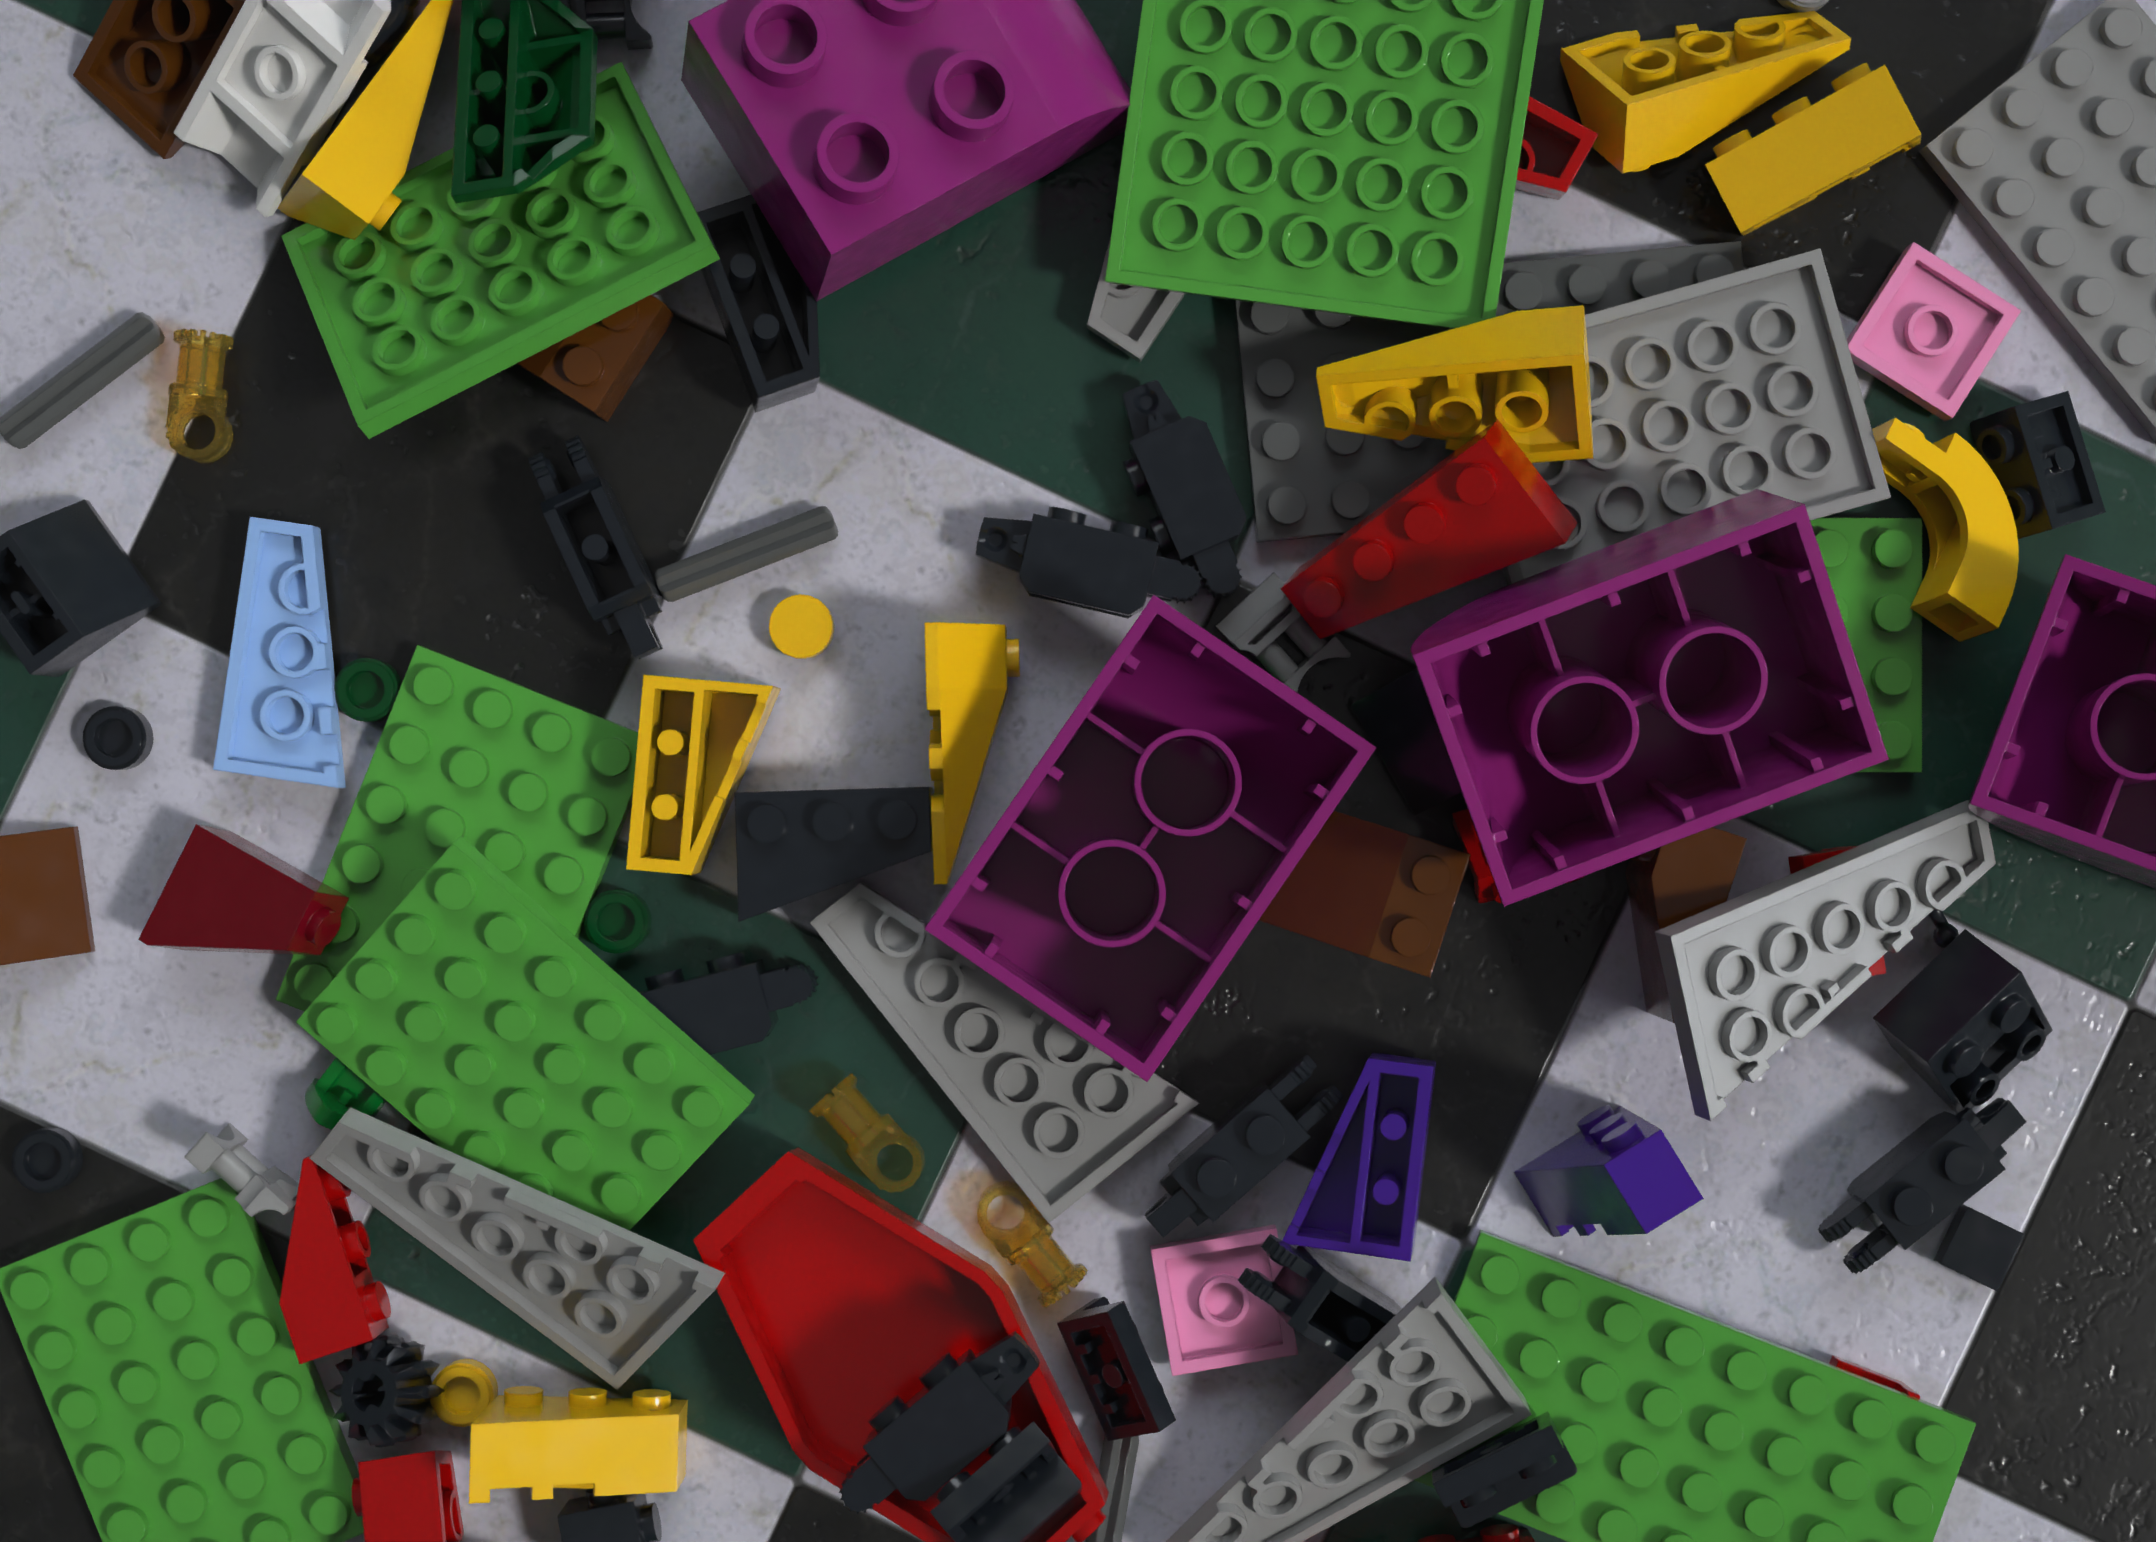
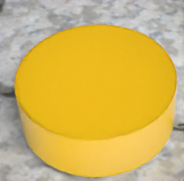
[769,594,834,659]
[430,1359,498,1427]

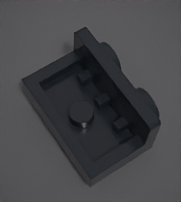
[930,1421,1083,1542]

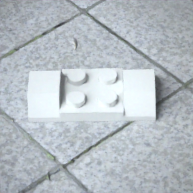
[174,0,391,217]

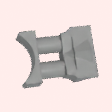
[1215,572,1351,692]
[184,1123,299,1217]

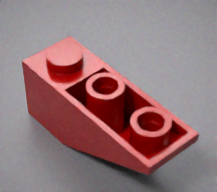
[279,1155,391,1365]

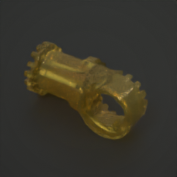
[165,329,234,463]
[809,1073,925,1193]
[977,1181,1088,1308]

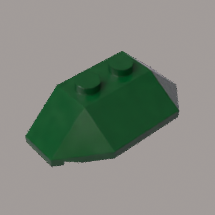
[451,0,598,204]

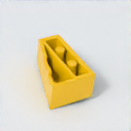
[1705,63,1922,236]
[626,675,781,875]
[469,1386,688,1504]

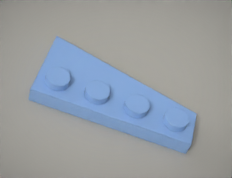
[213,517,346,788]

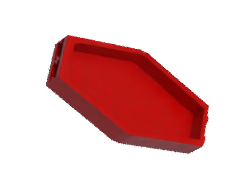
[693,1148,1109,1542]

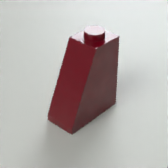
[138,824,349,955]

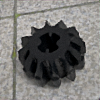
[329,1335,445,1448]

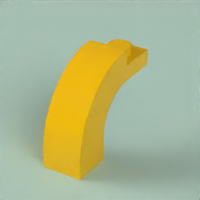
[1872,418,2019,642]

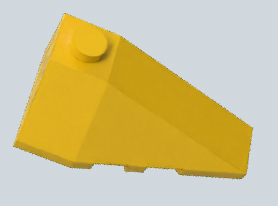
[277,0,454,240]
[1560,11,1851,174]
[1316,305,1593,463]
[924,622,1020,885]

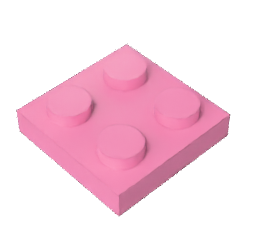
[1847,242,2021,421]
[1150,1224,1298,1376]

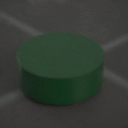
[334,658,402,722]
[584,889,651,953]

